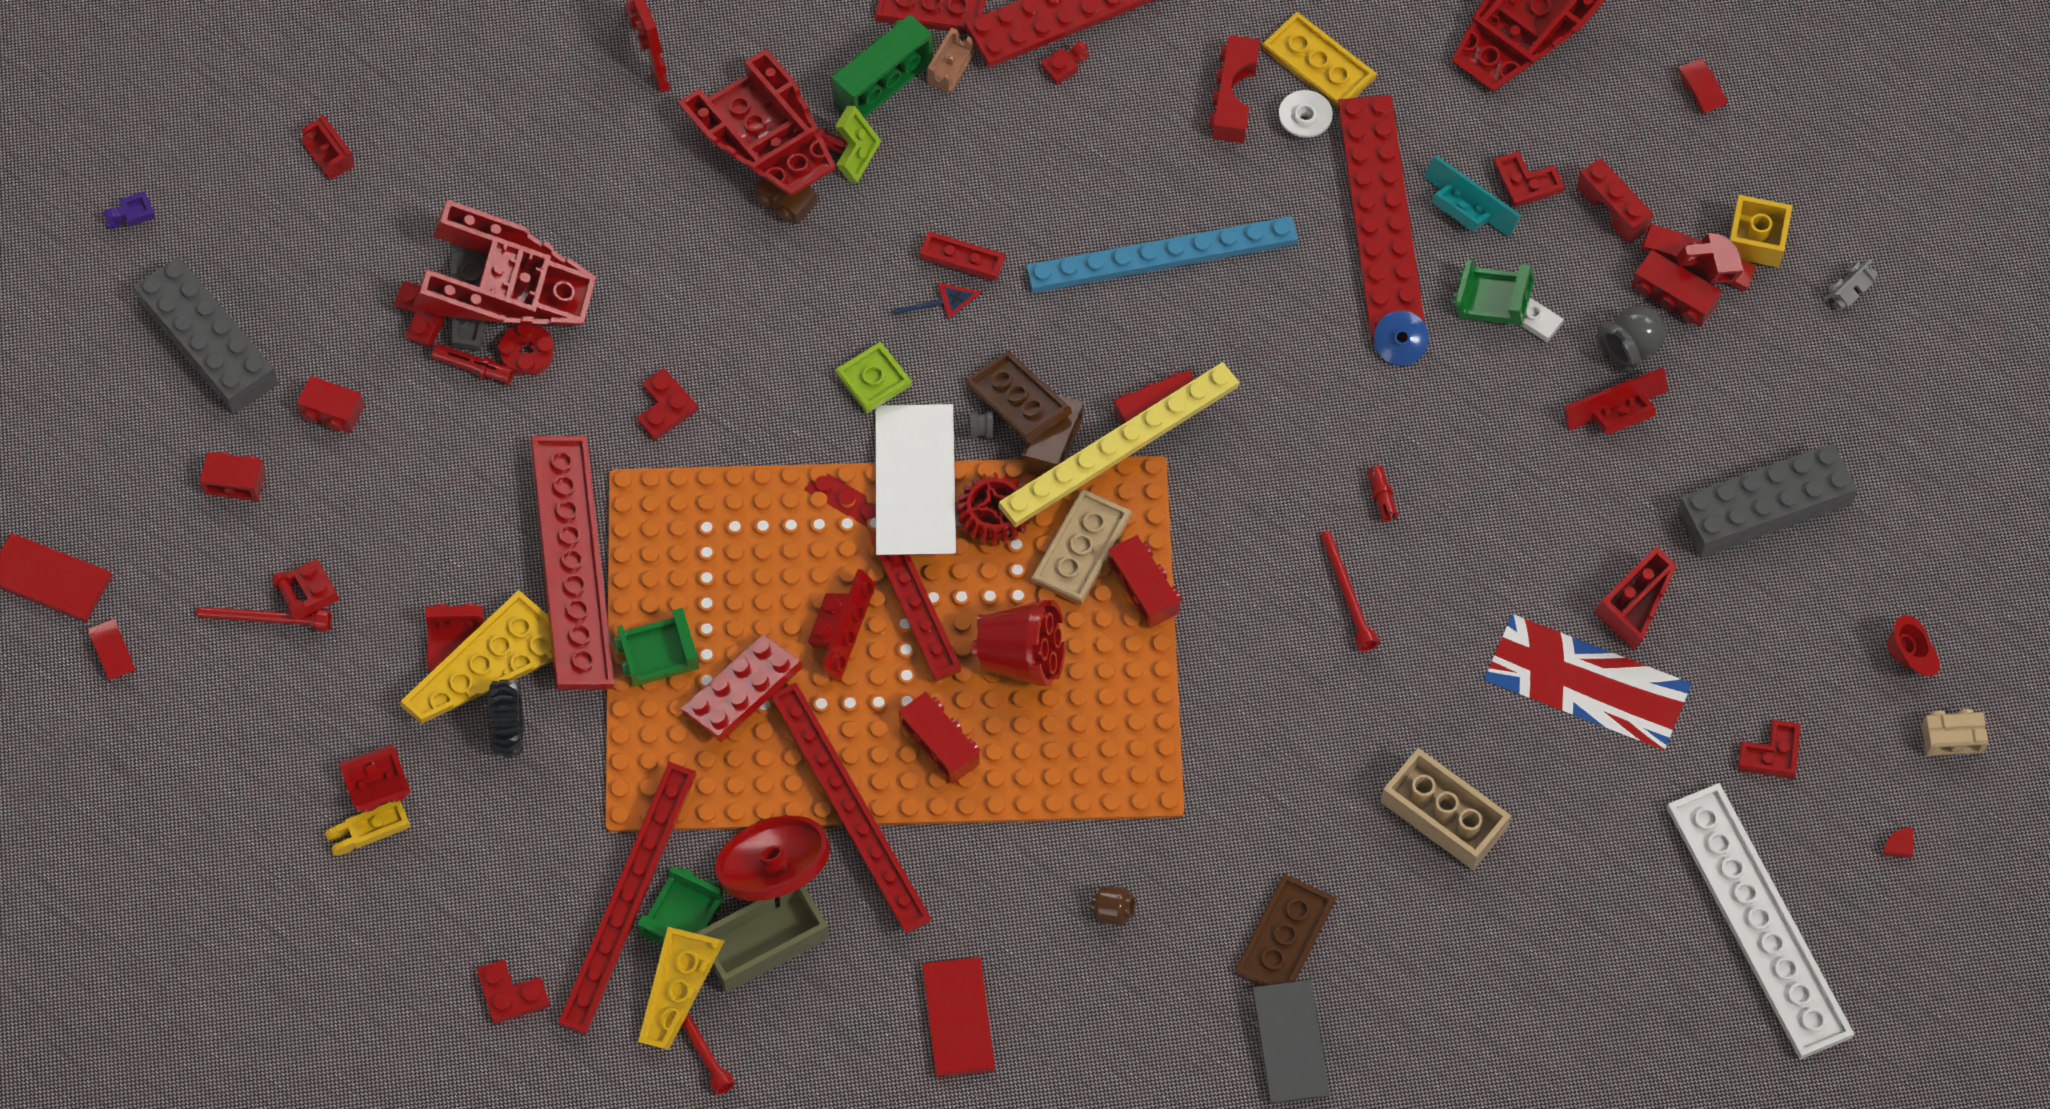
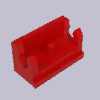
[301,114,355,181]

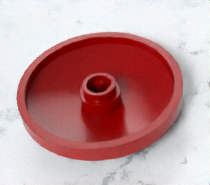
[715,816,830,901]

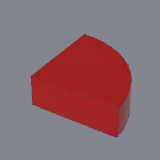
[1882,828,1914,858]

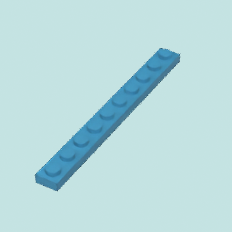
[1026,216,1298,293]

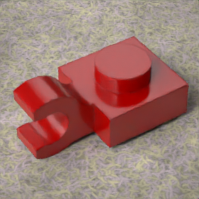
[1041,41,1089,85]

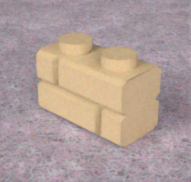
[1921,709,1988,756]

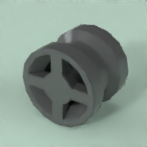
[971,411,993,439]

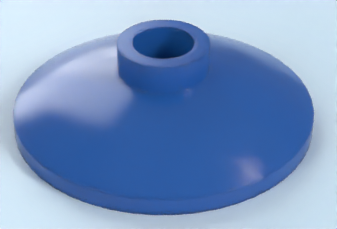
[1374,311,1429,366]

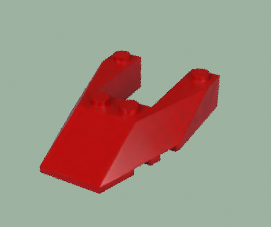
[412,199,596,326]

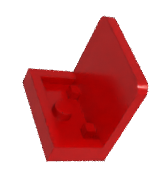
[425,603,486,672]
[338,744,411,812]

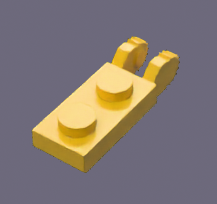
[325,801,411,856]

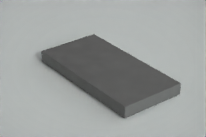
[1253,980,1330,1105]

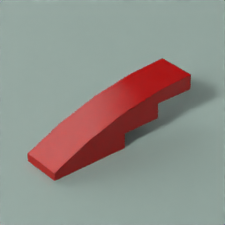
[1641,224,1756,292]

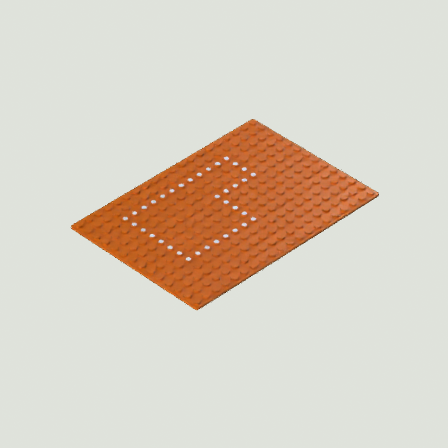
[606,456,1184,832]

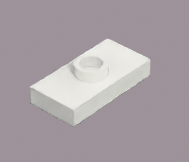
[1520,298,1564,342]

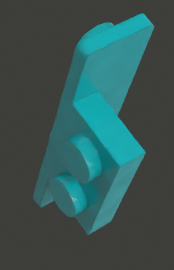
[1424,156,1521,237]

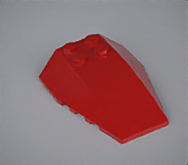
[1452,0,1606,92]
[678,48,836,197]

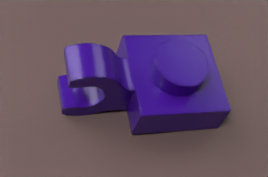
[103,191,155,229]

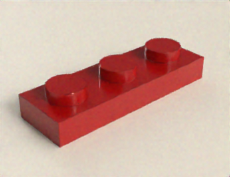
[919,231,1006,282]
[804,473,876,527]

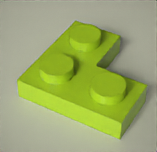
[835,106,881,183]

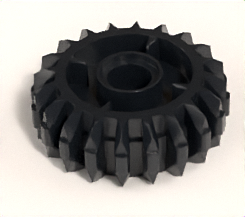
[488,679,524,757]

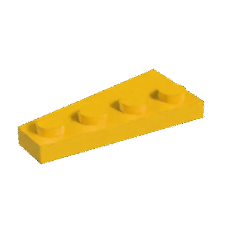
[638,927,725,1050]

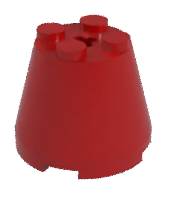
[972,600,1066,686]

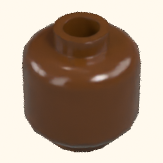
[1090,886,1136,925]

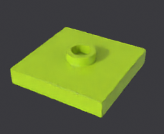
[835,342,912,414]

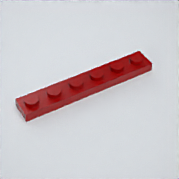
[870,533,961,682]

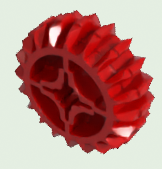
[957,472,1031,547]

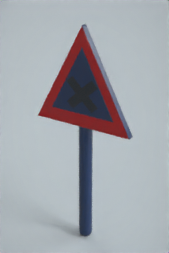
[893,282,982,320]

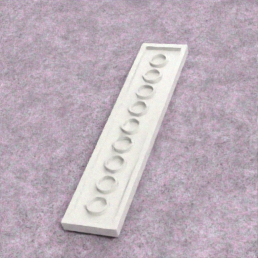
[1667,783,1854,1060]

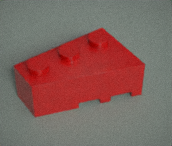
[1593,546,1677,650]

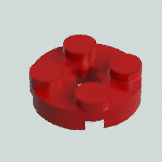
[498,323,554,376]

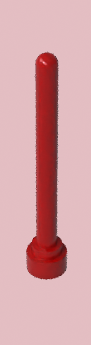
[1321,531,1380,652]
[195,607,332,632]
[682,1012,736,1095]

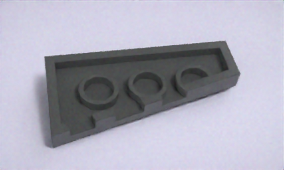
[451,243,488,351]

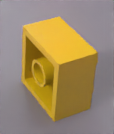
[1729,195,1793,268]

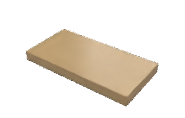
[1031,489,1132,606]

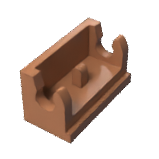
[927,28,975,94]

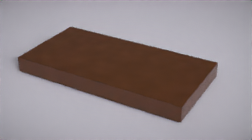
[964,350,1072,443]
[1234,873,1337,986]

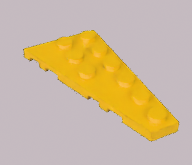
[400,590,553,724]

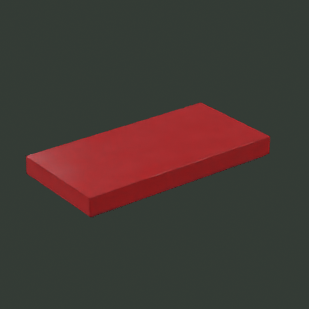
[875,0,986,34]
[0,533,113,623]
[922,957,995,1078]

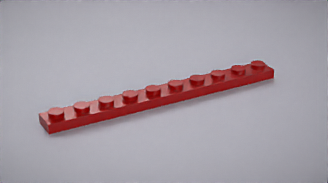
[771,682,931,935]
[558,762,696,1036]

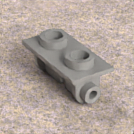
[1823,259,1877,311]

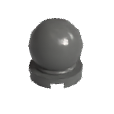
[1595,305,1666,373]

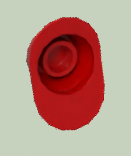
[1887,615,1940,677]

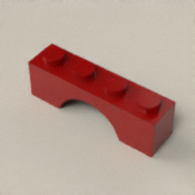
[1208,35,1261,143]

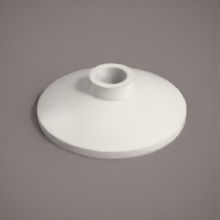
[1279,90,1333,138]

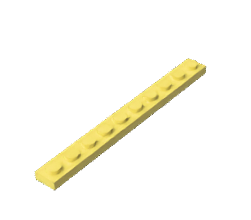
[998,362,1239,527]

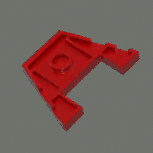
[625,0,671,93]

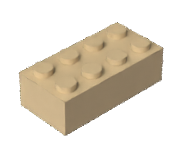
[1381,748,1511,870]

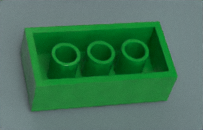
[832,14,933,118]

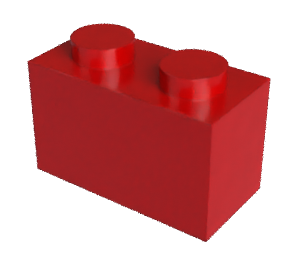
[296,375,364,433]
[200,451,266,502]

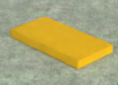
[1261,12,1377,109]

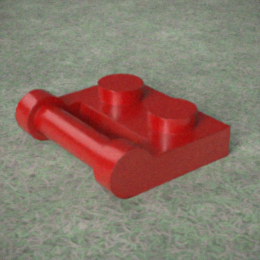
[271,559,340,619]

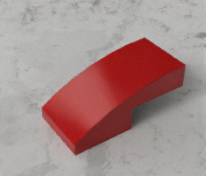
[1677,58,1728,115]
[88,619,136,681]

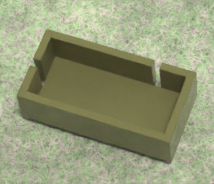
[696,886,829,993]

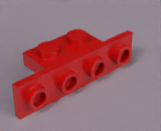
[1564,367,1668,435]
[808,569,876,682]

